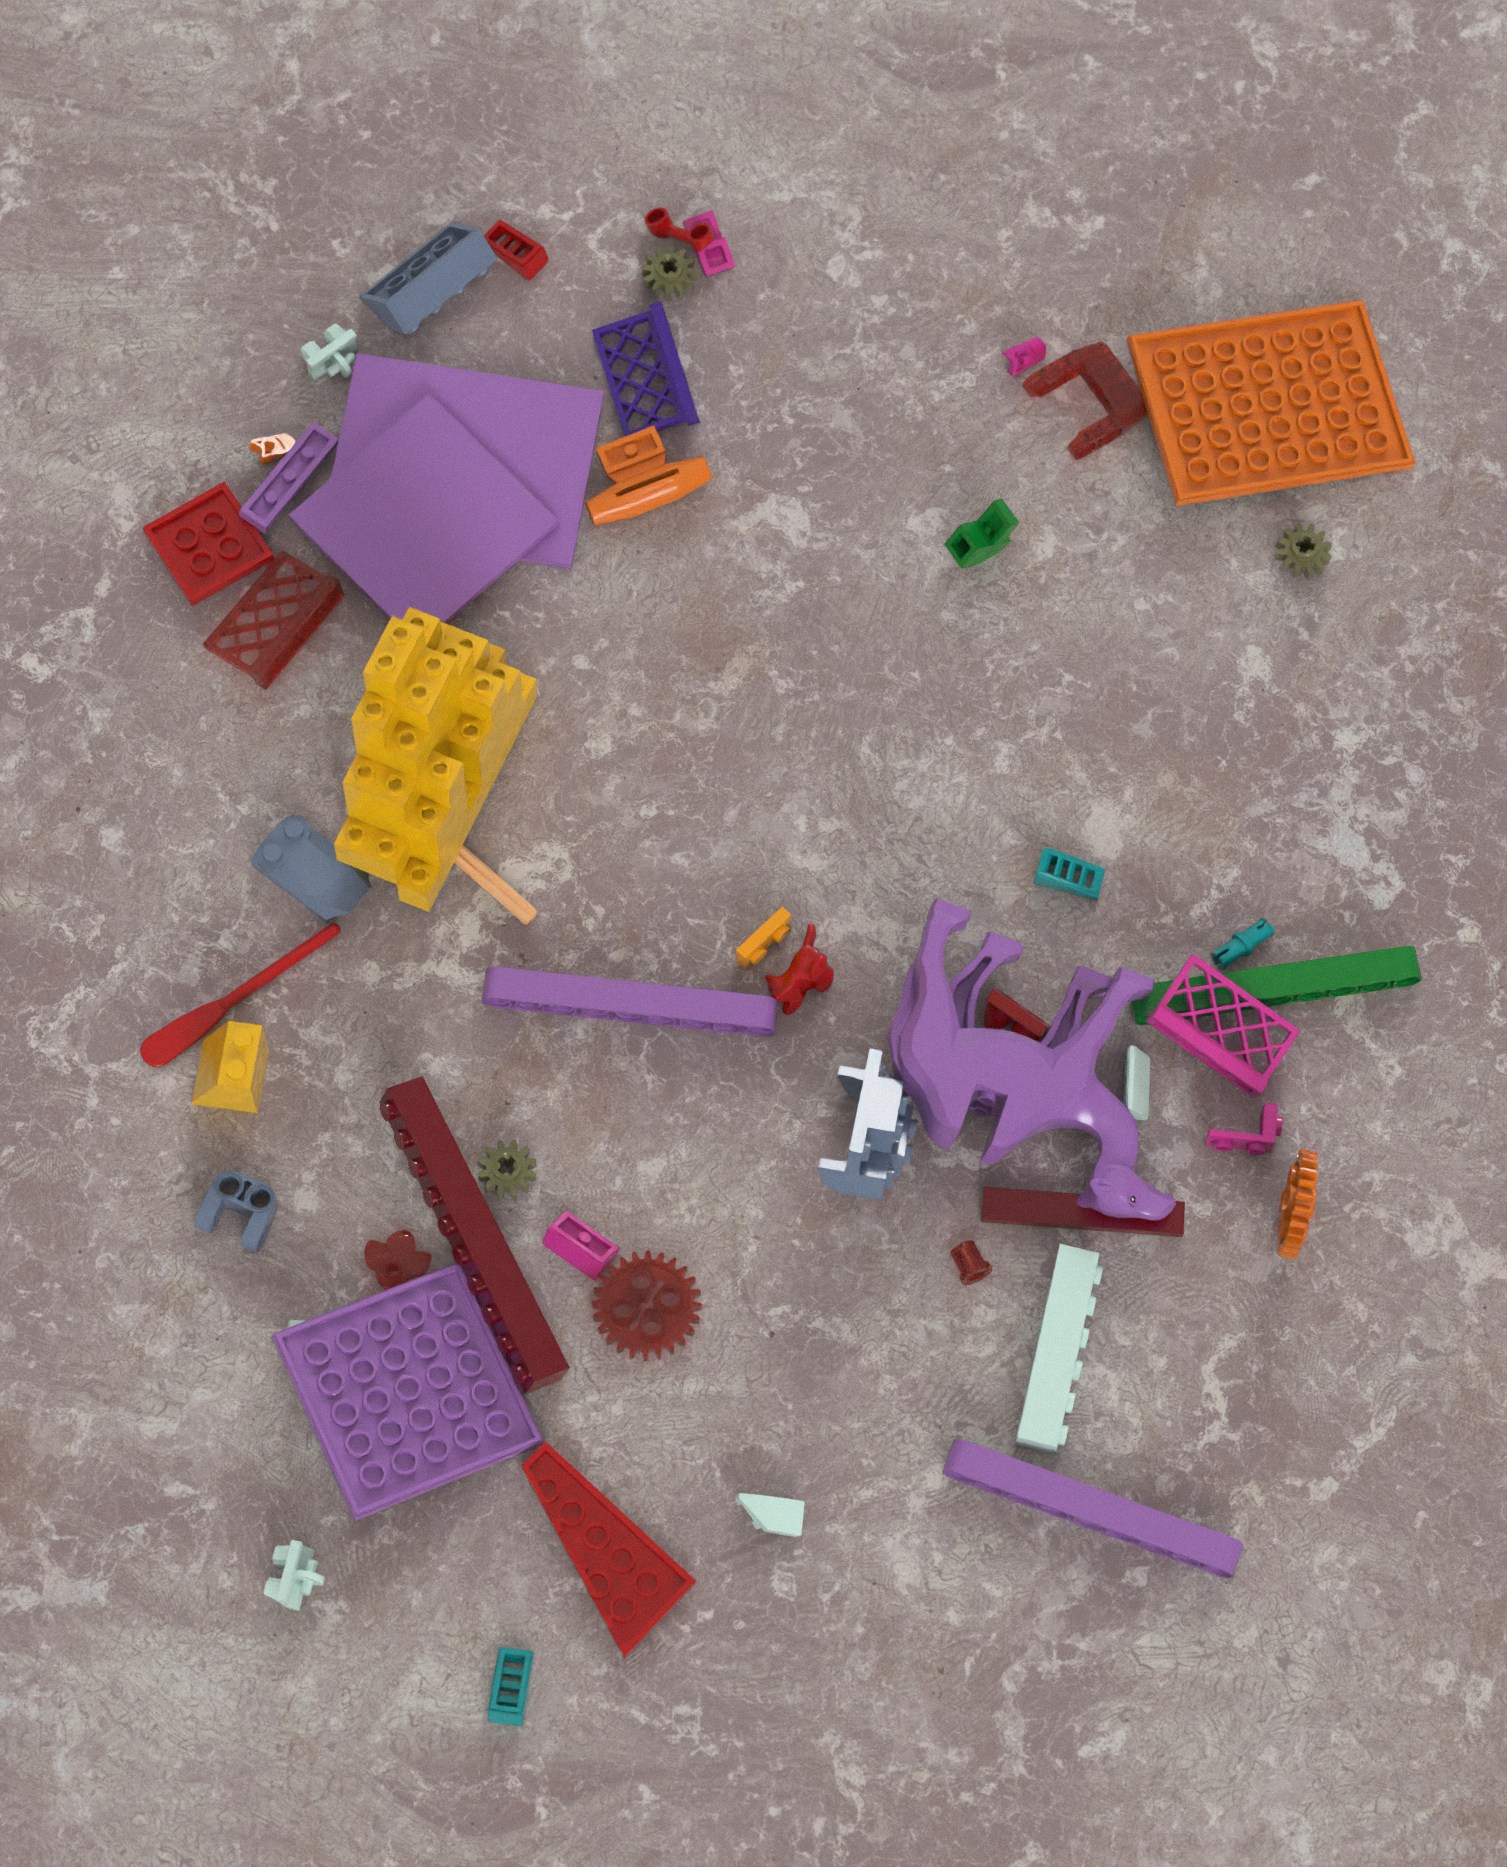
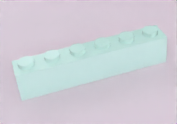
[1015,1244,1104,1455]

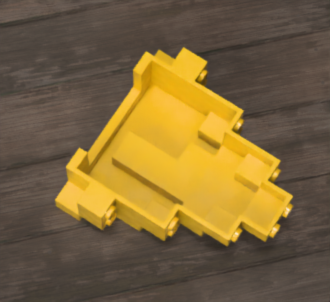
[334,607,538,912]

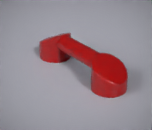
[645,207,715,252]

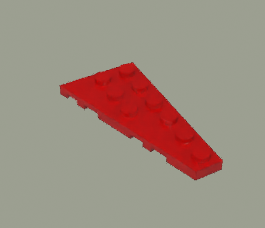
[521,1441,696,1659]

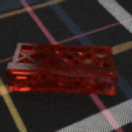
[203,550,345,690]

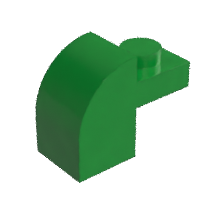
[944,499,1019,569]

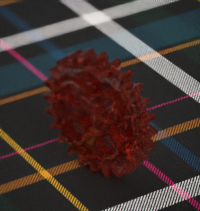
[592,1250,702,1361]

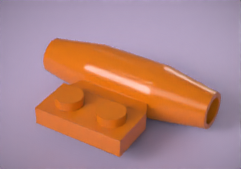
[585,426,712,526]

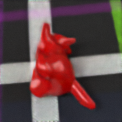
[765,923,834,1015]

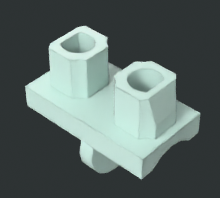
[301,323,359,381]
[264,1540,325,1611]

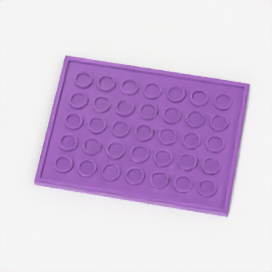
[331,353,605,569]

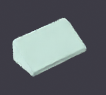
[1123,1045,1150,1120]

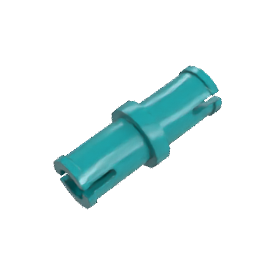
[1211,917,1275,970]

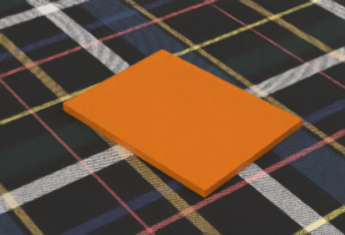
[1126,300,1415,506]

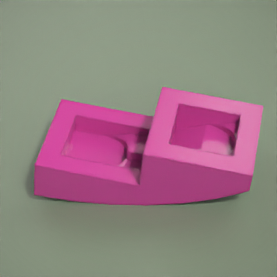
[682,210,735,277]

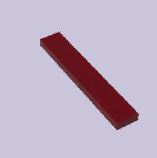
[981,1187,1185,1237]

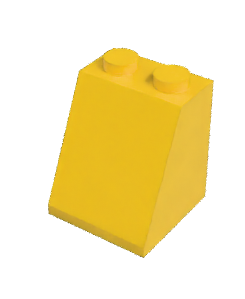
[191,1021,269,1114]

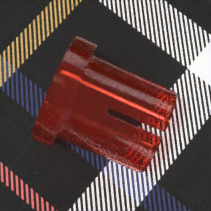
[950,1240,992,1285]

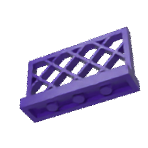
[592,301,700,436]

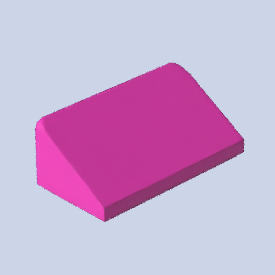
[542,1210,620,1281]

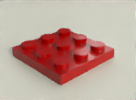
[142,481,274,606]

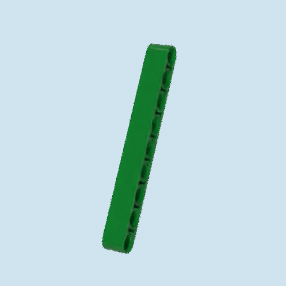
[1131,946,1422,1025]

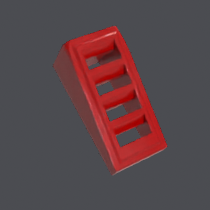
[484,219,549,280]

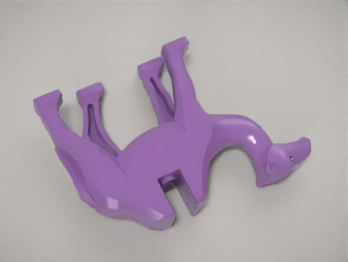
[887,898,1176,1221]

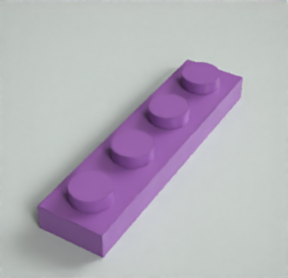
[239,422,339,533]

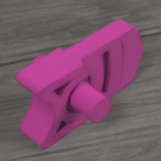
[1002,337,1046,376]

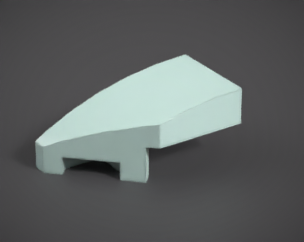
[735,1493,805,1537]

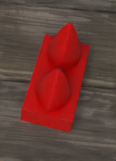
[984,989,1051,1041]

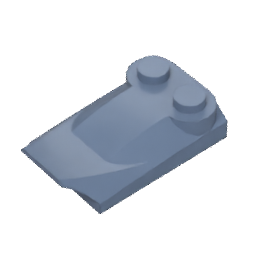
[251,814,372,923]

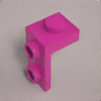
[1205,1103,1283,1155]

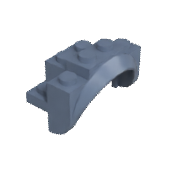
[818,1049,918,1201]

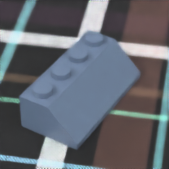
[359,222,498,334]

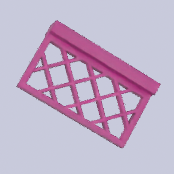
[1145,954,1300,1097]

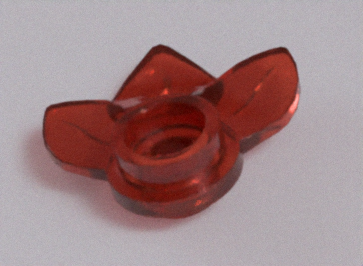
[365,1230,431,1290]

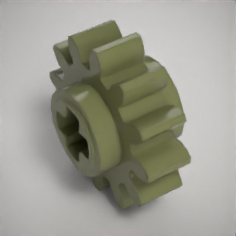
[642,245,697,301]
[1275,523,1332,580]
[478,1140,537,1200]

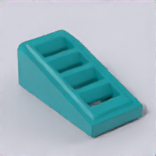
[1034,847,1105,900]
[488,1647,534,1726]

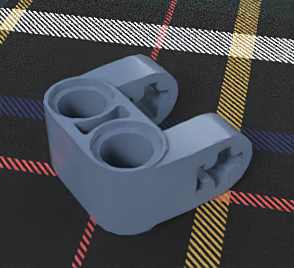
[194,1170,278,1252]

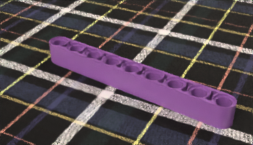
[481,967,778,1037]
[942,1439,1243,1578]

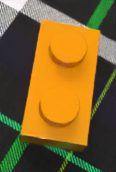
[735,906,792,970]

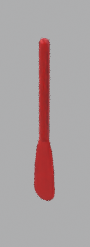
[140,923,341,1067]

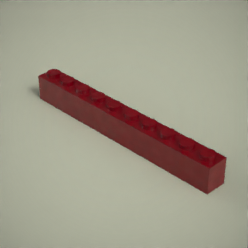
[379,1076,570,1394]

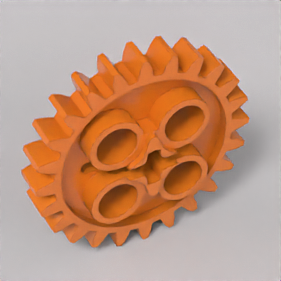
[1277,1149,1318,1259]

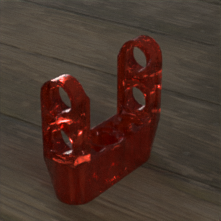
[1022,341,1148,460]

